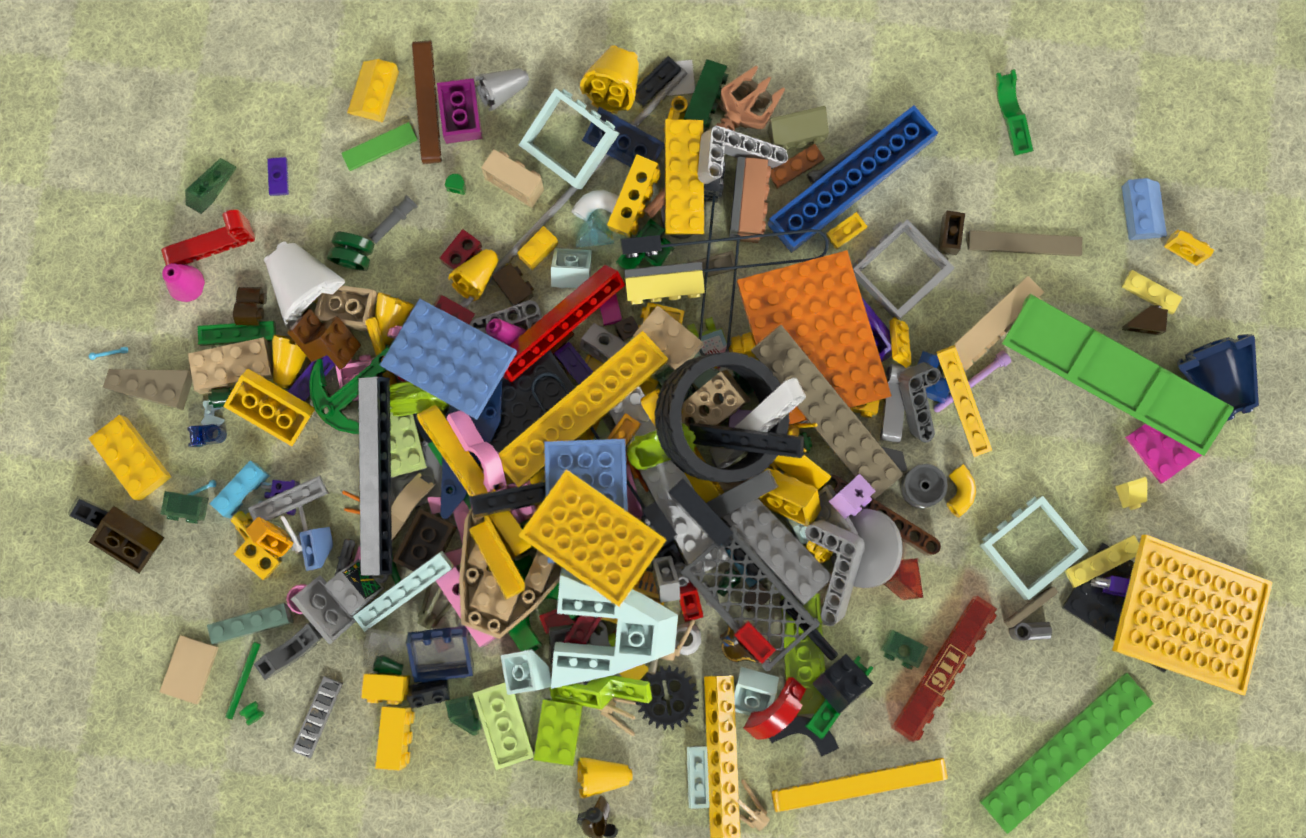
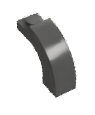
[254,622,323,680]

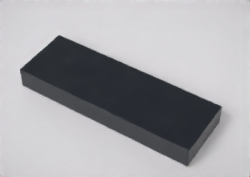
[635,56,681,108]

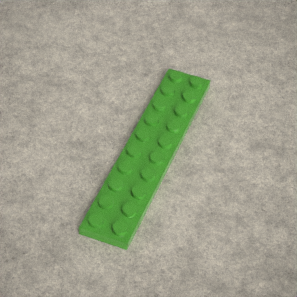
[980,673,1154,834]

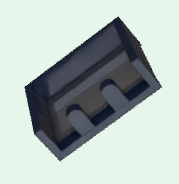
[406,626,474,683]

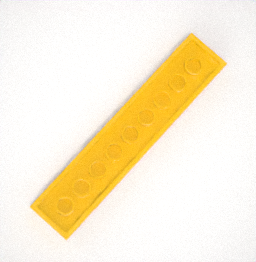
[498,331,669,487]

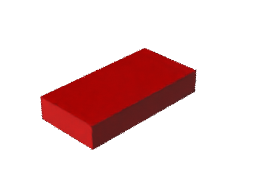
[734,621,776,664]

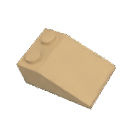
[314,286,378,332]

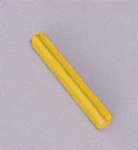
[365,317,397,386]

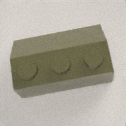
[768,106,829,151]

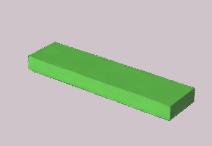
[341,122,417,171]

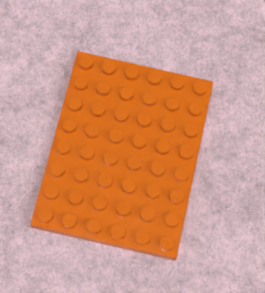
[737,250,892,425]

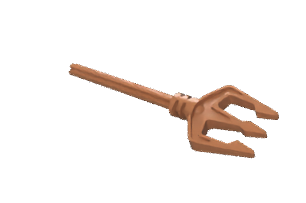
[644,66,785,218]

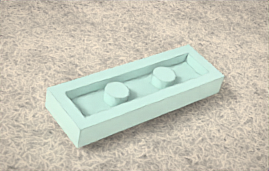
[687,746,709,809]

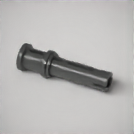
[368,195,418,244]

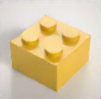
[361,673,410,705]

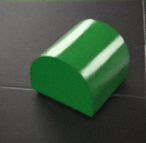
[445,174,466,195]

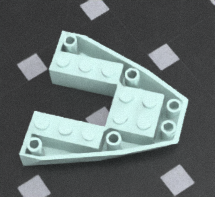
[551,567,678,689]

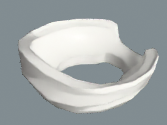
[675,623,701,655]

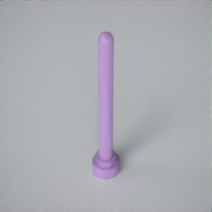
[934,350,1012,412]

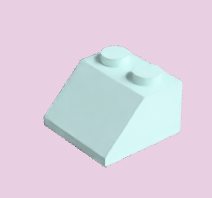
[551,248,592,289]
[501,650,551,695]
[734,667,779,716]

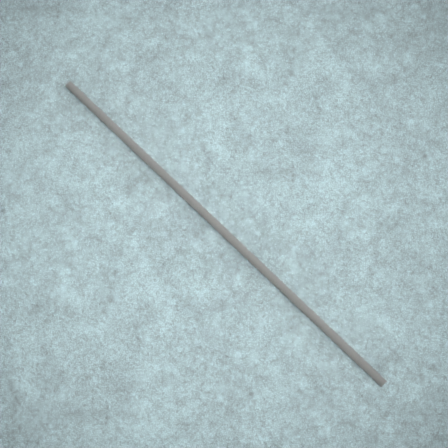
[459,69,688,308]

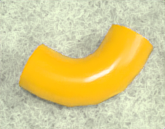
[946,464,976,518]

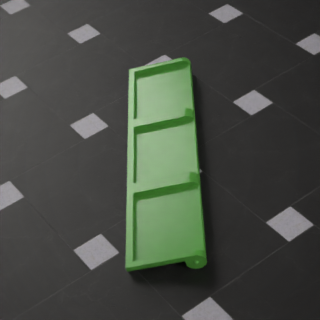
[1002,294,1233,456]

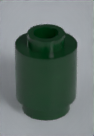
[208,387,233,408]

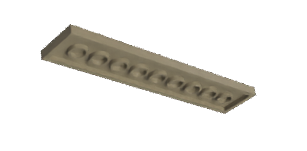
[750,325,904,500]

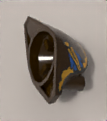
[720,625,760,664]

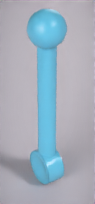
[88,347,128,360]
[179,480,217,502]

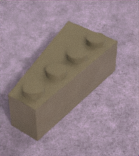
[103,369,193,410]

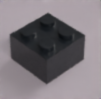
[812,653,874,714]

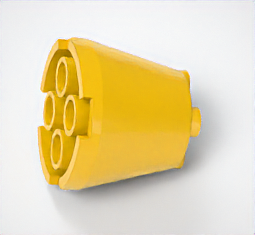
[580,45,639,114]

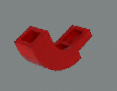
[743,677,806,740]

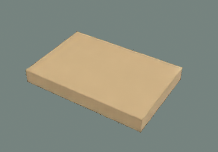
[160,635,219,704]

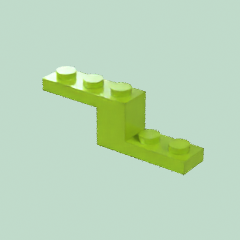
[549,675,652,710]

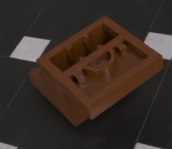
[287,309,361,370]

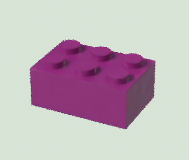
[437,78,483,144]

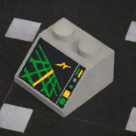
[325,559,384,615]

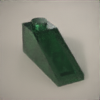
[185,158,236,214]

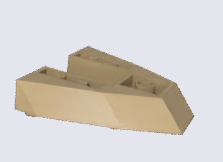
[459,508,562,639]

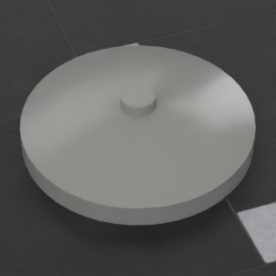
[831,509,903,588]

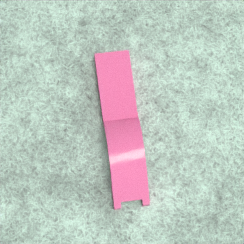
[447,411,506,492]

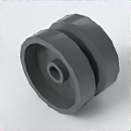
[900,464,948,509]

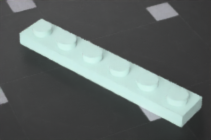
[353,551,454,632]

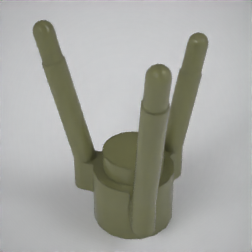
[417,584,452,630]

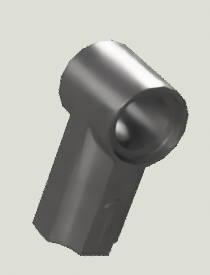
[1009,622,1052,641]

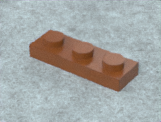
[770,144,825,189]

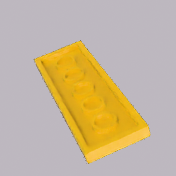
[665,119,704,235]

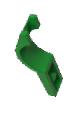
[996,69,1034,156]
[805,656,873,739]

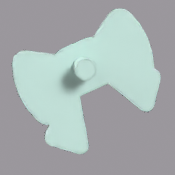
[201,400,225,427]

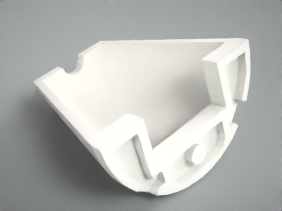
[264,242,345,330]

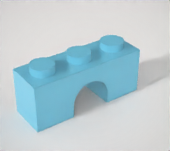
[210,460,270,518]

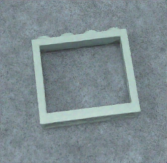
[519,88,619,190]
[980,496,1088,600]

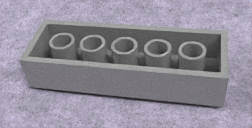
[722,498,832,606]

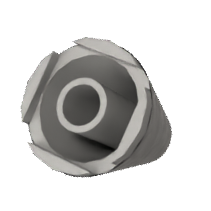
[475,68,529,111]

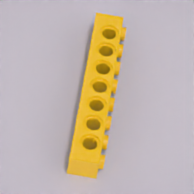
[704,675,740,838]

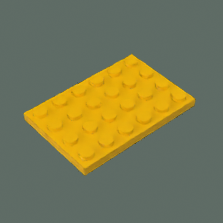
[519,469,666,607]

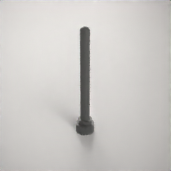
[807,129,881,185]

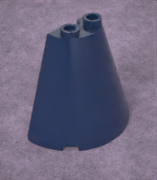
[1177,334,1259,421]

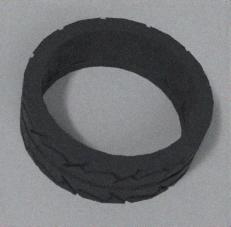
[655,352,789,482]

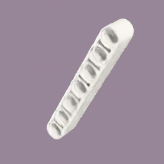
[710,378,806,469]

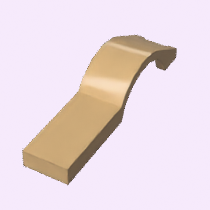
[391,473,435,543]

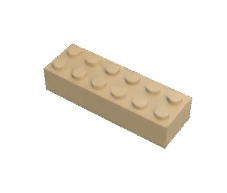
[954,276,1044,372]

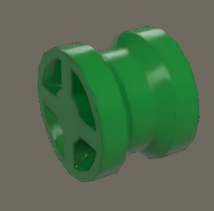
[239,701,265,726]

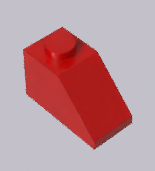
[679,580,704,622]

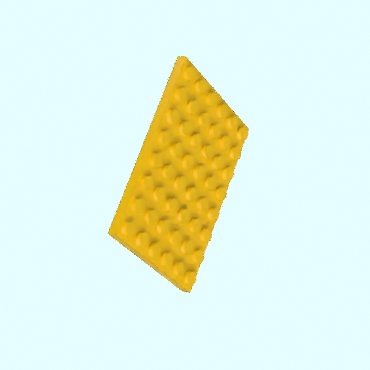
[1112,535,1273,696]

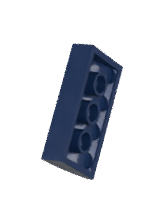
[582,107,665,168]

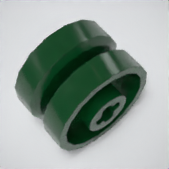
[327,231,375,271]

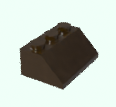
[88,506,165,574]

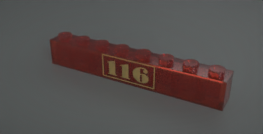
[891,596,997,743]

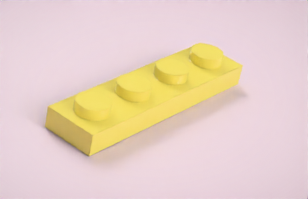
[1065,535,1139,588]

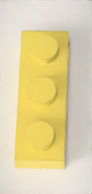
[1122,270,1183,314]

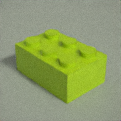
[534,699,583,766]

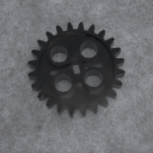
[636,665,699,730]

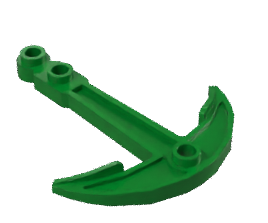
[310,341,394,434]

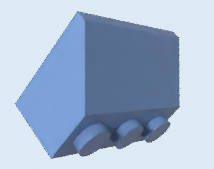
[1122,178,1167,240]

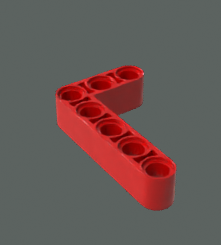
[161,209,255,265]

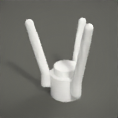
[278,506,308,554]

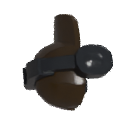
[577,795,618,838]

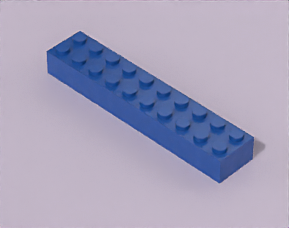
[768,105,938,253]

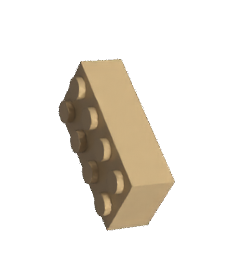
[188,337,273,394]

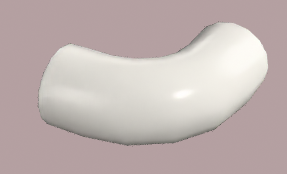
[571,190,619,221]

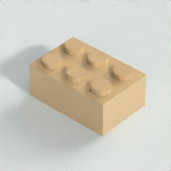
[481,149,544,208]
[633,306,704,370]

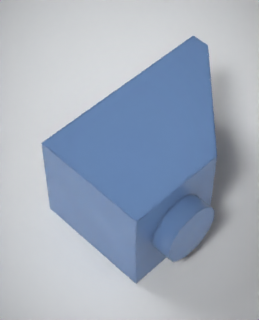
[299,527,333,571]

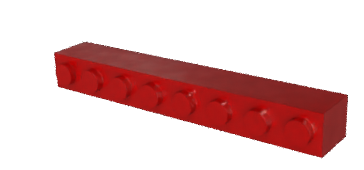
[503,265,625,382]

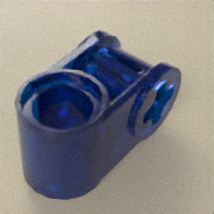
[187,424,227,447]

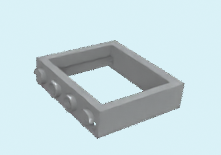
[852,219,955,320]

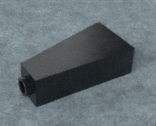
[668,478,734,549]

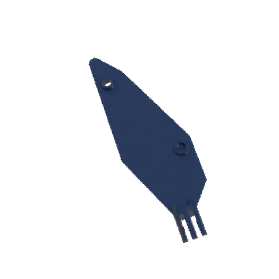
[440,380,502,519]

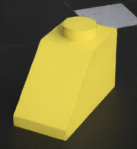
[1115,477,1147,510]

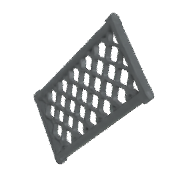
[680,525,820,672]

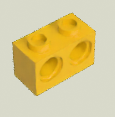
[234,537,282,580]

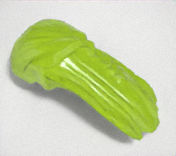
[390,381,449,416]
[627,423,696,470]

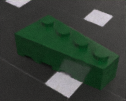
[684,59,729,133]

